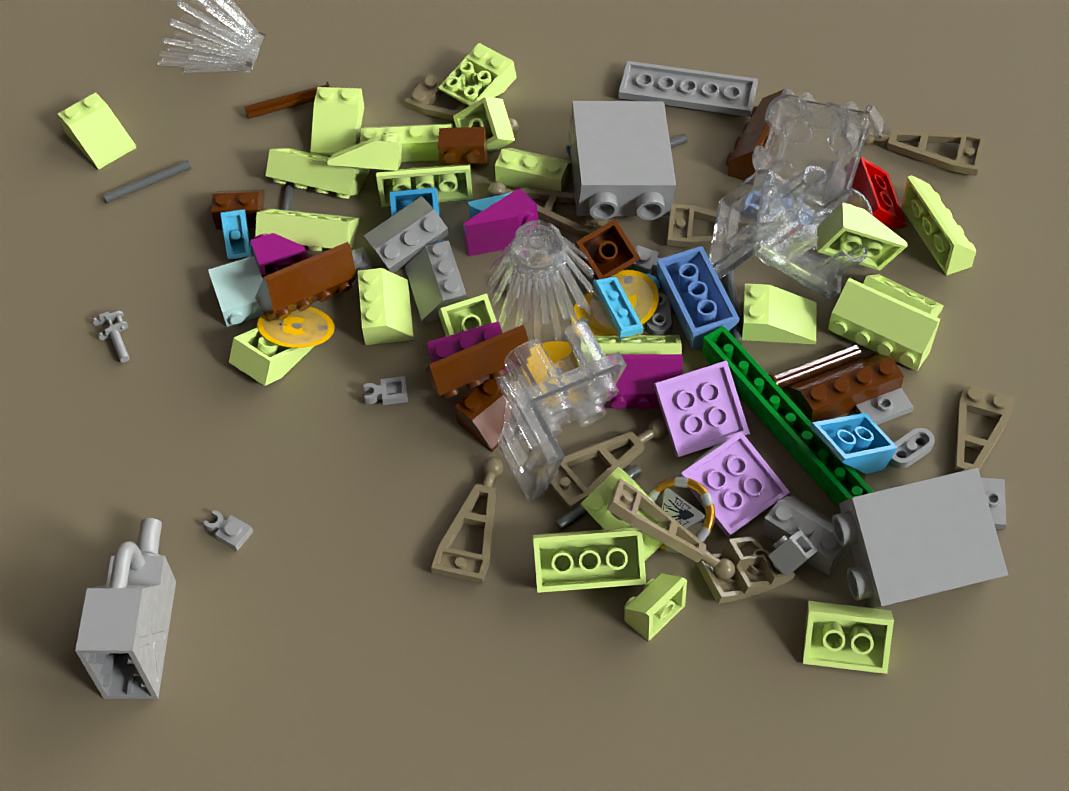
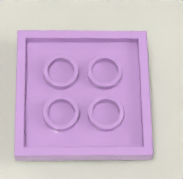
[653,361,750,457]
[680,432,790,538]

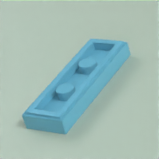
[593,276,643,338]

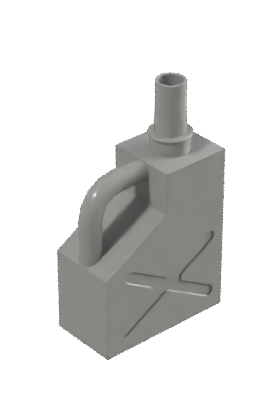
[75,518,176,699]

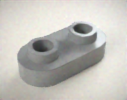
[647,293,672,335]
[889,428,935,468]

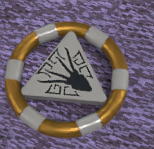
[648,477,715,554]

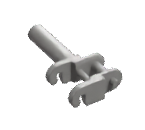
[92,311,130,363]

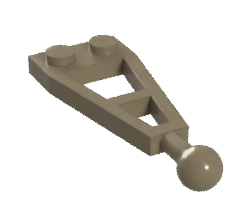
[404,73,519,135]
[858,126,986,176]
[488,181,608,237]
[667,204,796,248]
[955,383,1015,472]
[540,418,668,511]
[431,457,503,584]
[607,478,735,580]

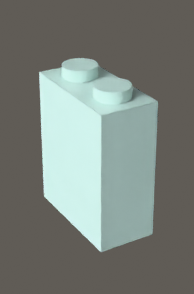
[208,256,264,327]

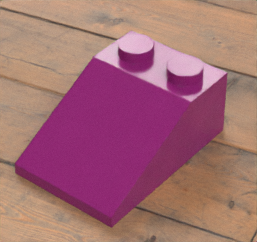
[463,188,539,256]

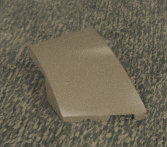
[695,537,795,604]

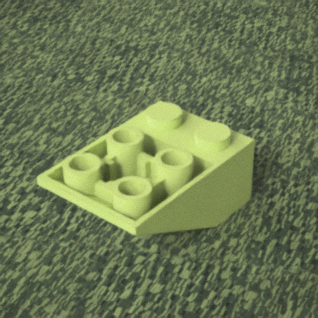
[438,43,517,106]

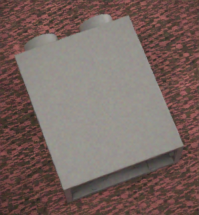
[568,101,676,220]
[832,468,1008,608]

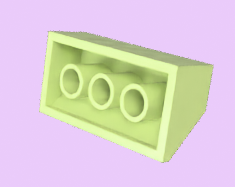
[360,123,453,162]
[265,148,370,199]
[376,164,473,207]
[901,175,976,276]
[255,209,360,251]
[828,278,940,371]
[581,335,682,377]

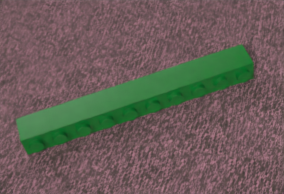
[702,326,874,511]

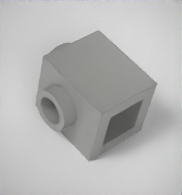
[768,530,818,577]

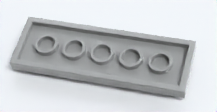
[619,61,758,117]

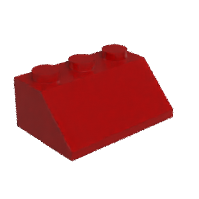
[839,156,907,230]

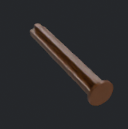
[245,82,330,118]
[768,344,862,388]

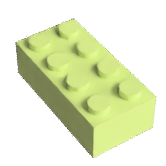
[533,527,646,593]

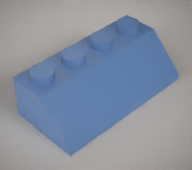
[657,246,739,350]

